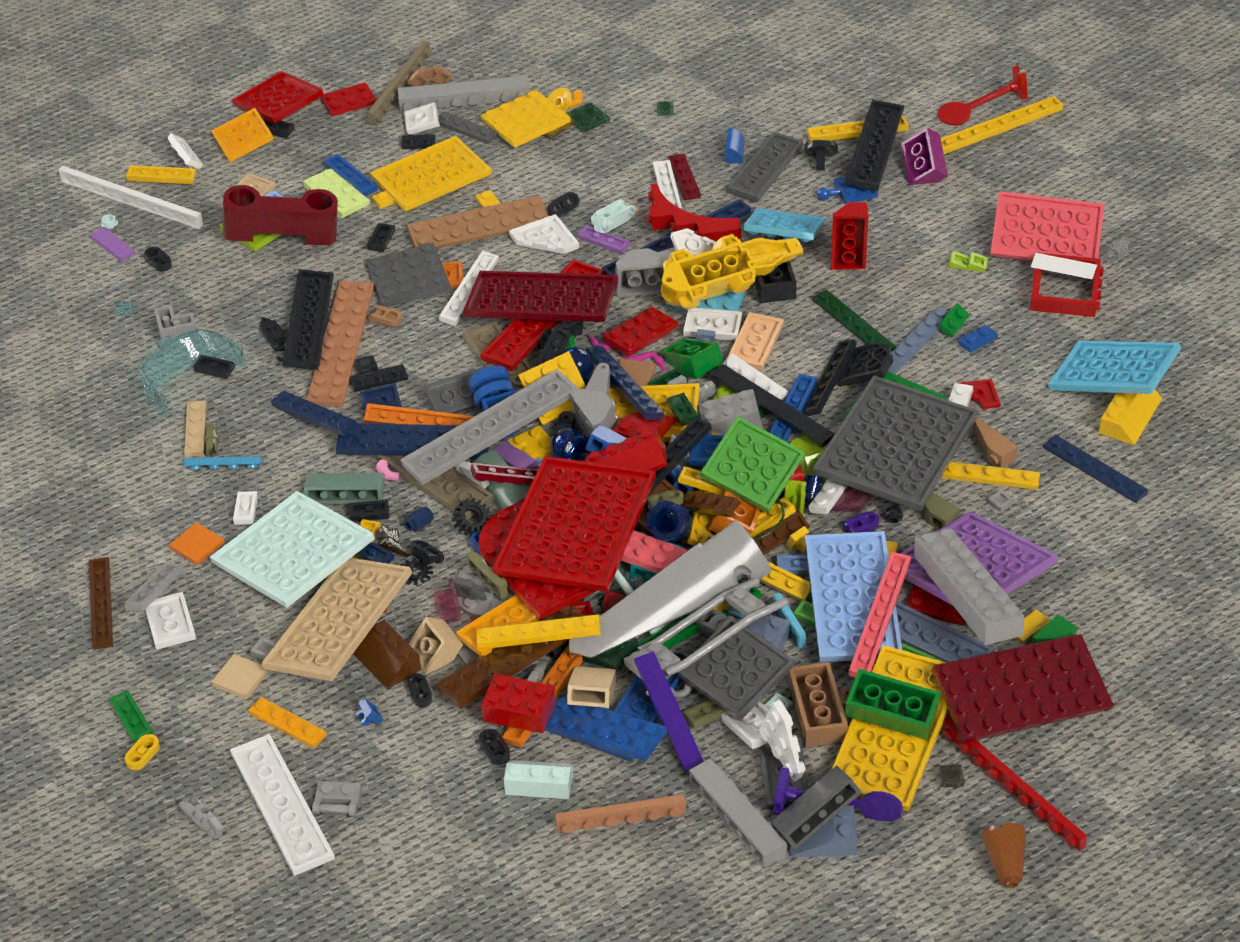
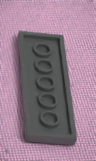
[727,132,803,202]

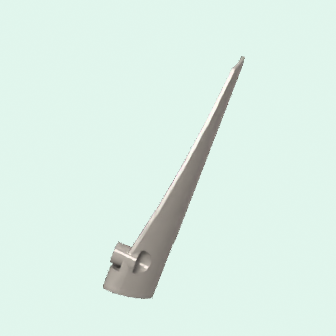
[569,521,771,658]

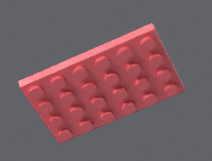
[990,191,1105,261]

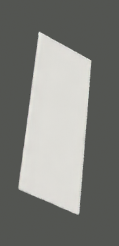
[1031,253,1097,279]

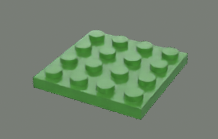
[700,416,806,513]

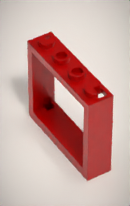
[1030,252,1104,317]

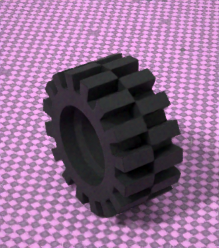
[452,498,490,536]

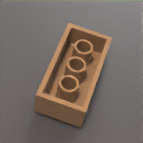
[788,662,848,747]

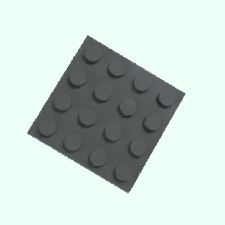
[366,242,451,307]
[677,616,795,721]

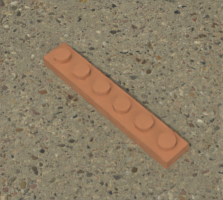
[555,795,686,833]

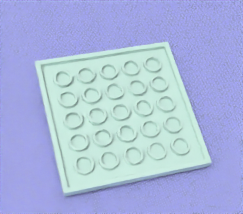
[210,491,375,608]

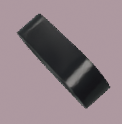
[407,673,432,708]

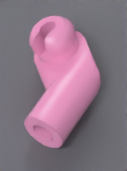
[376,459,401,482]

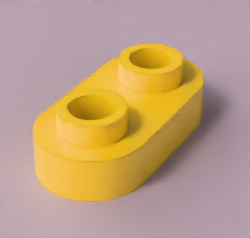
[125,734,160,770]

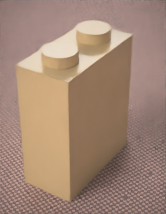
[567,666,616,708]

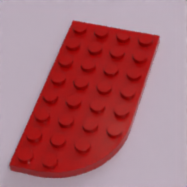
[479,500,598,620]

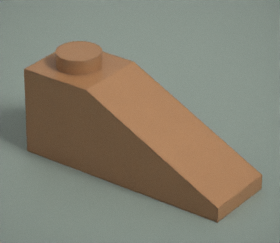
[973,417,1018,468]

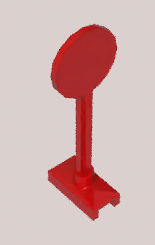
[938,65,1028,126]

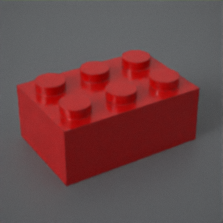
[481,674,556,734]

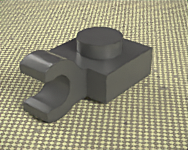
[454,577,492,601]

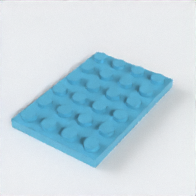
[1048,341,1181,394]

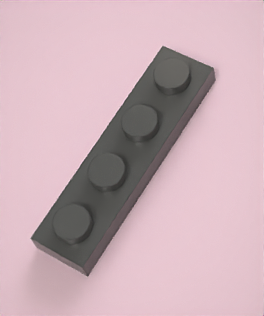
[438,111,498,144]

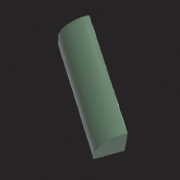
[473,449,529,510]
[304,473,385,504]

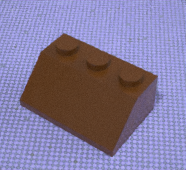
[353,620,421,690]

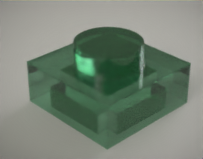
[657,101,674,116]

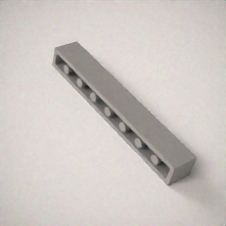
[398,76,530,112]

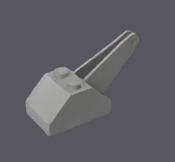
[616,247,676,297]
[570,363,619,439]

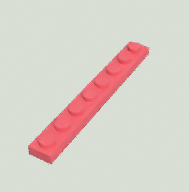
[849,552,911,677]

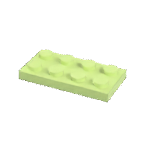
[303,168,370,218]

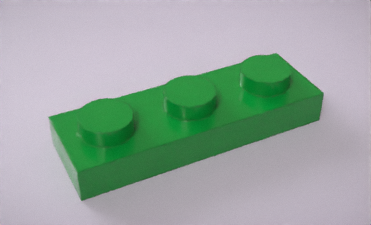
[109,690,154,744]

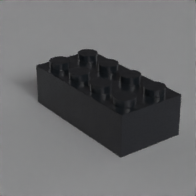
[755,238,797,303]

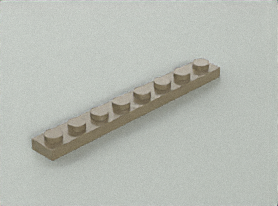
[367,40,431,126]

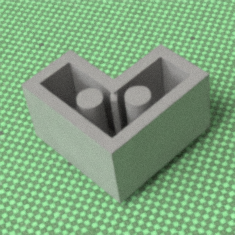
[154,305,199,347]

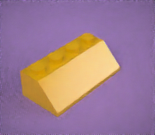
[1099,390,1162,446]

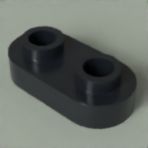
[548,192,579,217]
[144,247,172,272]
[479,729,510,765]

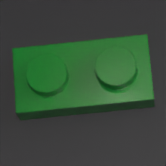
[937,302,970,338]

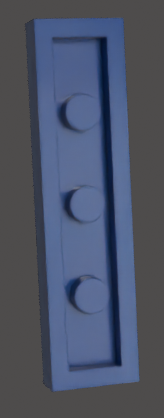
[324,154,377,196]

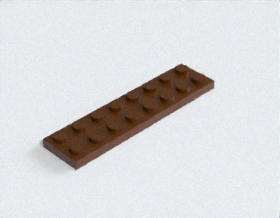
[436,605,586,709]

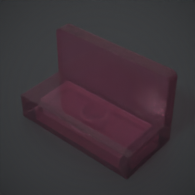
[434,578,461,624]

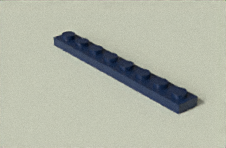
[586,345,664,420]

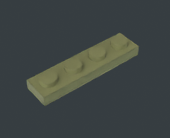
[683,695,767,729]

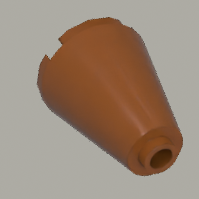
[982,823,1026,888]

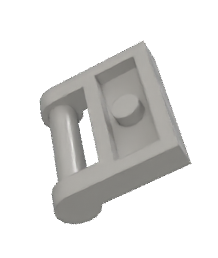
[312,781,361,816]

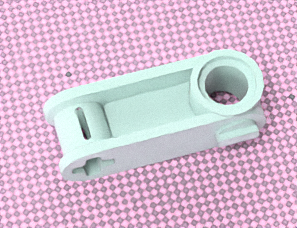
[591,199,636,233]

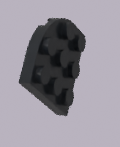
[837,343,893,387]

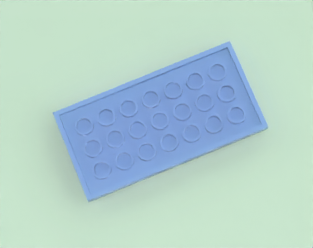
[805,531,902,662]

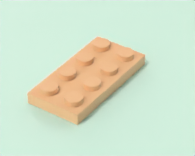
[727,312,784,371]

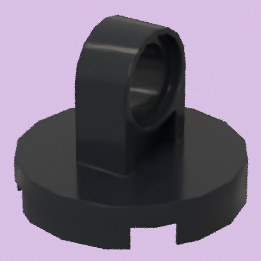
[804,140,838,171]

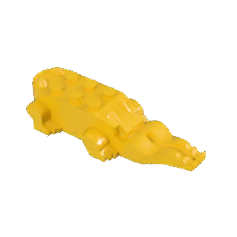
[661,234,804,309]

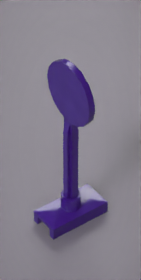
[773,767,903,822]

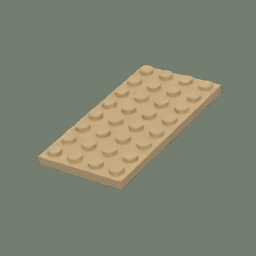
[262,558,412,681]

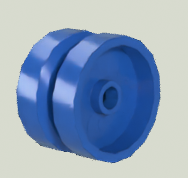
[468,366,514,409]

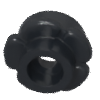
[884,506,903,523]

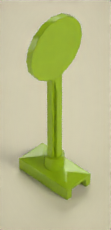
[785,437,826,515]

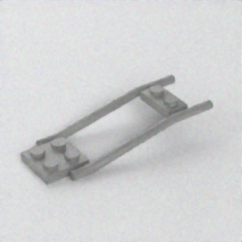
[624,577,788,679]

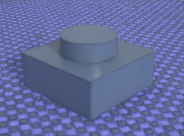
[696,329,715,342]

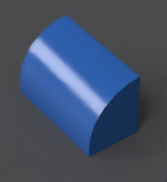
[726,128,745,164]

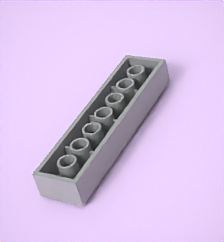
[914,528,1024,645]

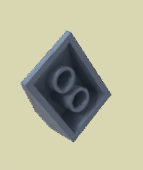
[735,615,790,651]
[789,805,857,858]

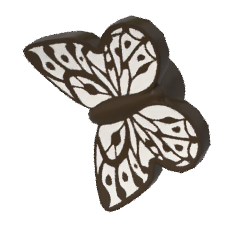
[380,525,411,558]

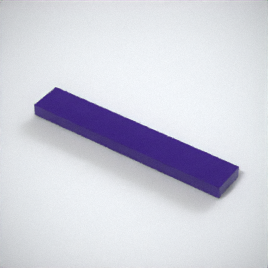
[634,651,704,773]

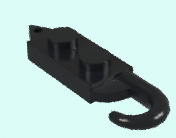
[259,317,287,362]

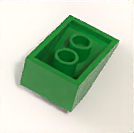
[657,338,724,379]

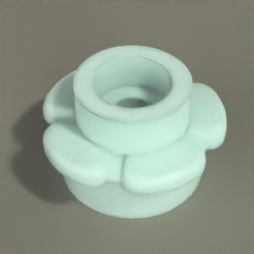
[101,214,118,229]

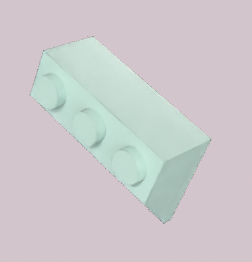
[504,760,574,799]

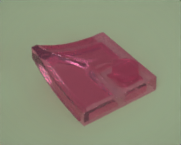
[830,486,874,512]

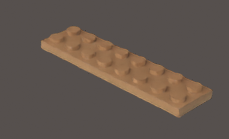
[407,195,548,249]

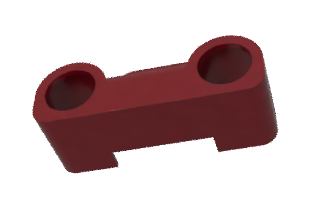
[223,185,338,245]

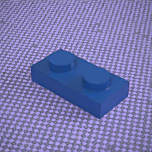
[958,325,998,353]

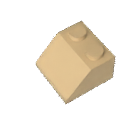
[409,617,463,674]

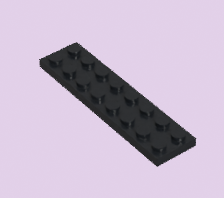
[845,99,905,191]
[282,269,334,370]

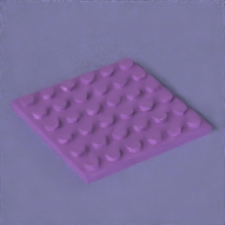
[901,511,1058,605]

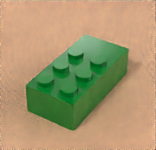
[845,669,941,740]

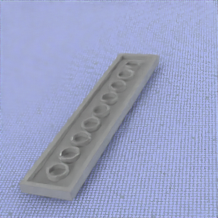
[400,369,578,485]

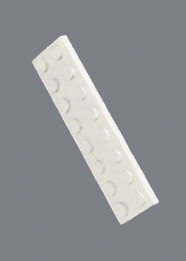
[230,734,335,876]

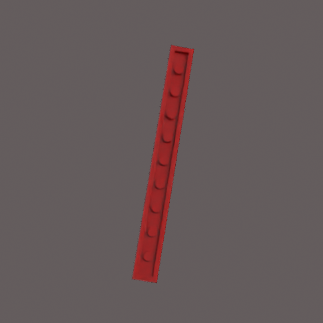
[941,714,1087,851]

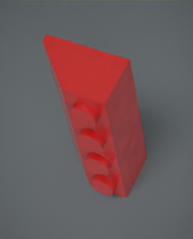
[830,202,869,270]
[585,428,667,471]

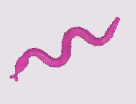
[588,334,668,371]

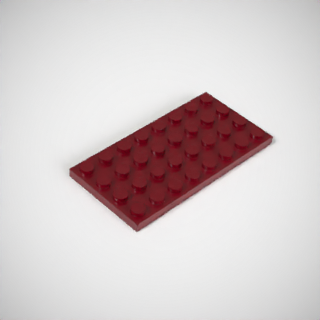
[463,270,619,323]
[931,634,1114,743]

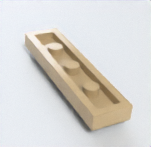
[184,400,207,457]

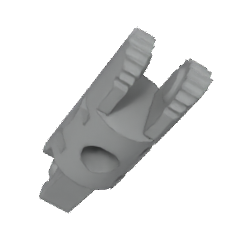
[179,796,224,839]

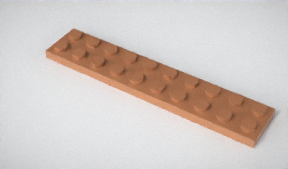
[307,281,375,407]

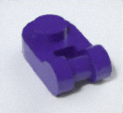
[842,512,879,533]

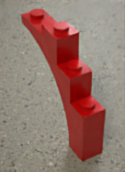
[647,183,741,242]

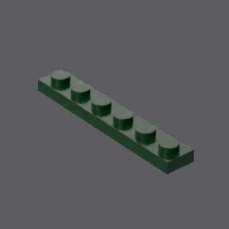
[813,290,896,351]

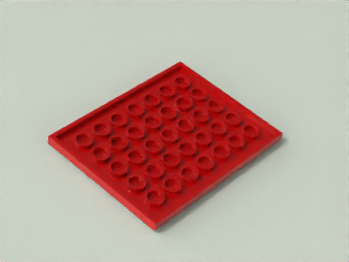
[492,456,656,592]

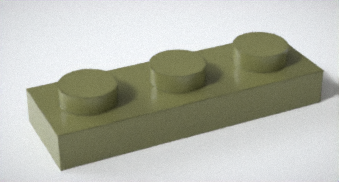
[466,550,509,600]

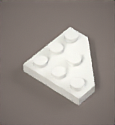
[509,214,579,254]
[670,228,716,256]
[759,699,806,782]

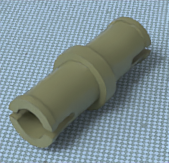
[204,424,219,457]

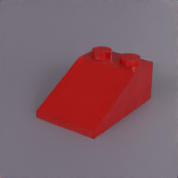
[613,411,676,439]

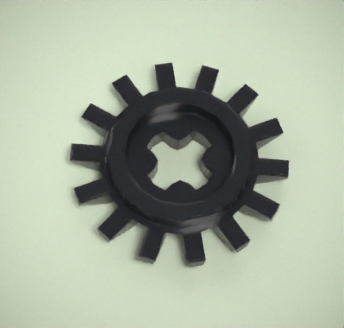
[400,558,433,585]

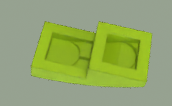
[948,251,988,272]

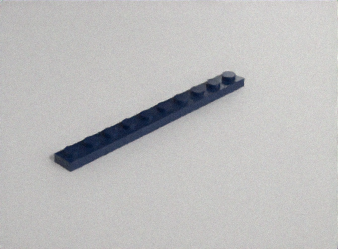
[601,199,751,275]

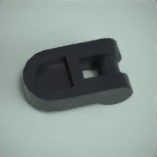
[410,540,444,565]

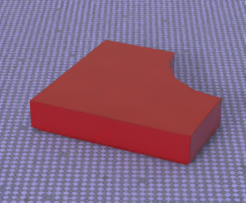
[959,379,1001,409]

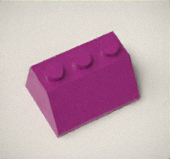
[901,127,948,185]

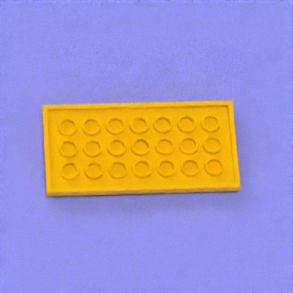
[832,645,948,812]

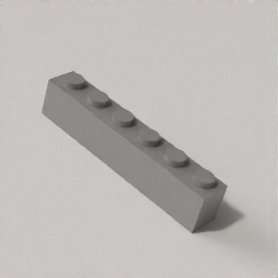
[689,758,787,868]

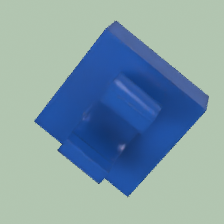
[355,698,384,726]

